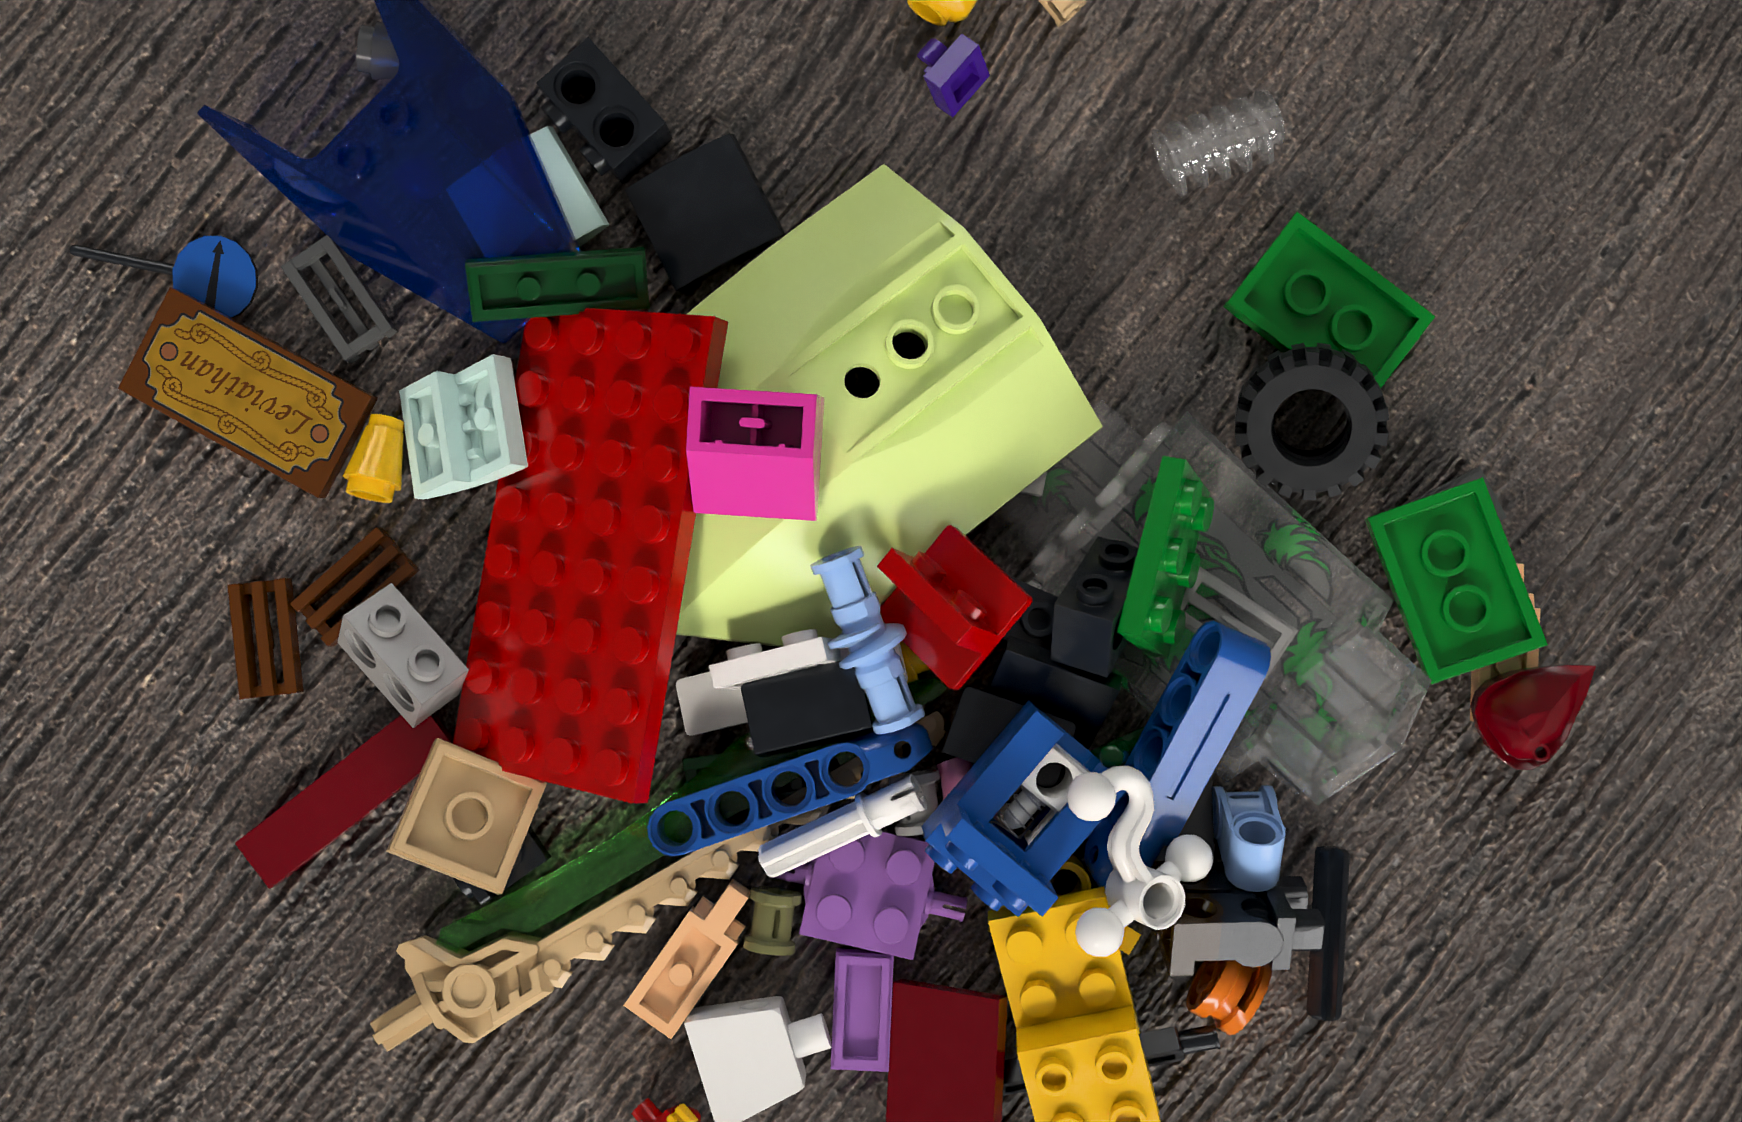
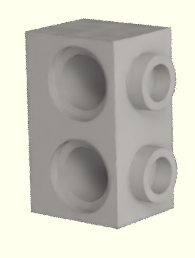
[337,583,469,728]

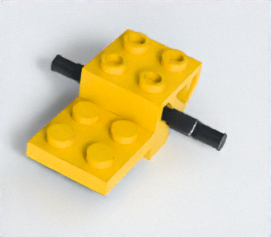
[988,886,1221,1122]

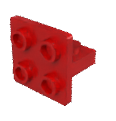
[877,525,1032,690]

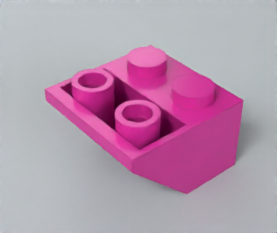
[686,387,824,521]

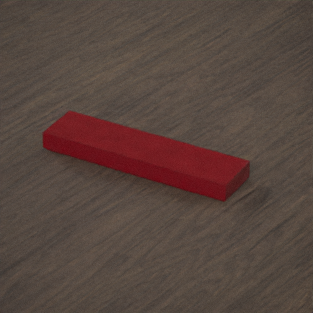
[235,713,454,889]

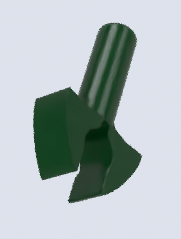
[1090,726,1144,768]

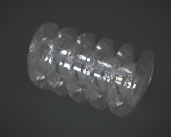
[1152,89,1285,197]

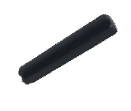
[1306,846,1350,1021]

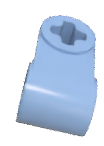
[1212,785,1285,892]

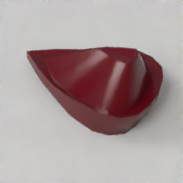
[1470,664,1596,770]

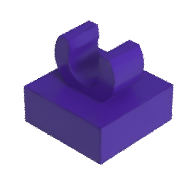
[917,34,990,118]

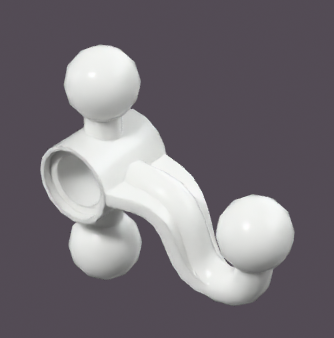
[1066,766,1213,957]

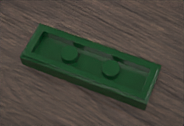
[465,247,650,322]

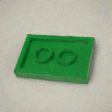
[1223,212,1436,389]
[1117,456,1214,659]
[1365,477,1548,684]

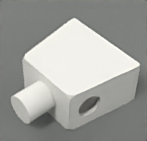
[684,996,832,1122]

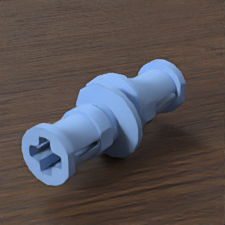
[810,546,925,734]

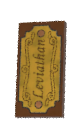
[118,287,378,498]

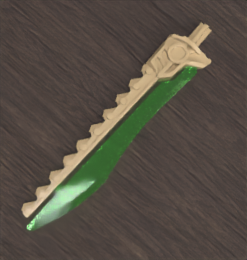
[370,678,947,1052]

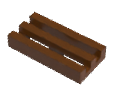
[290,527,420,647]
[227,578,304,700]

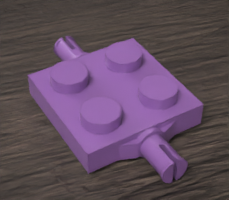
[770,830,967,960]

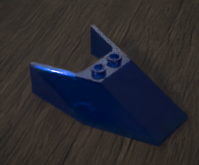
[197,0,581,344]

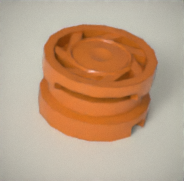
[1186,960,1272,1035]

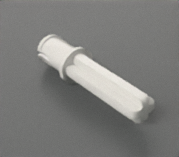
[758,774,927,877]

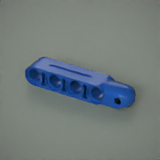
[1084,621,1271,888]
[647,722,933,856]

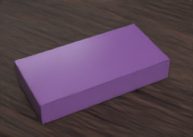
[831,948,894,1072]

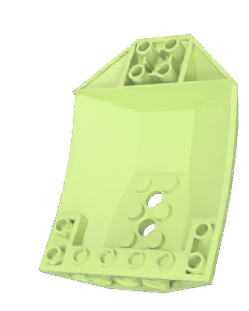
[676,164,1103,647]

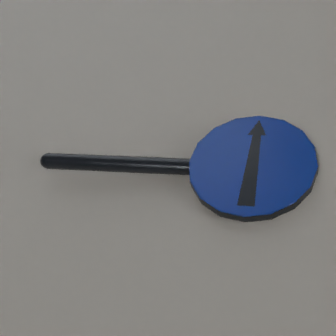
[69,236,258,318]

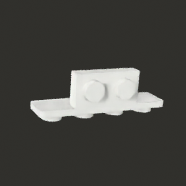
[676,629,908,736]

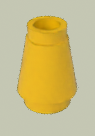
[343,414,404,503]

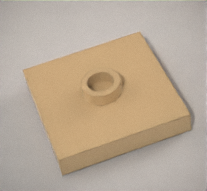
[386,738,547,895]

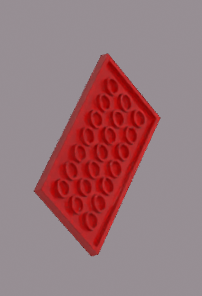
[453,308,728,804]

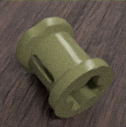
[743,886,802,956]

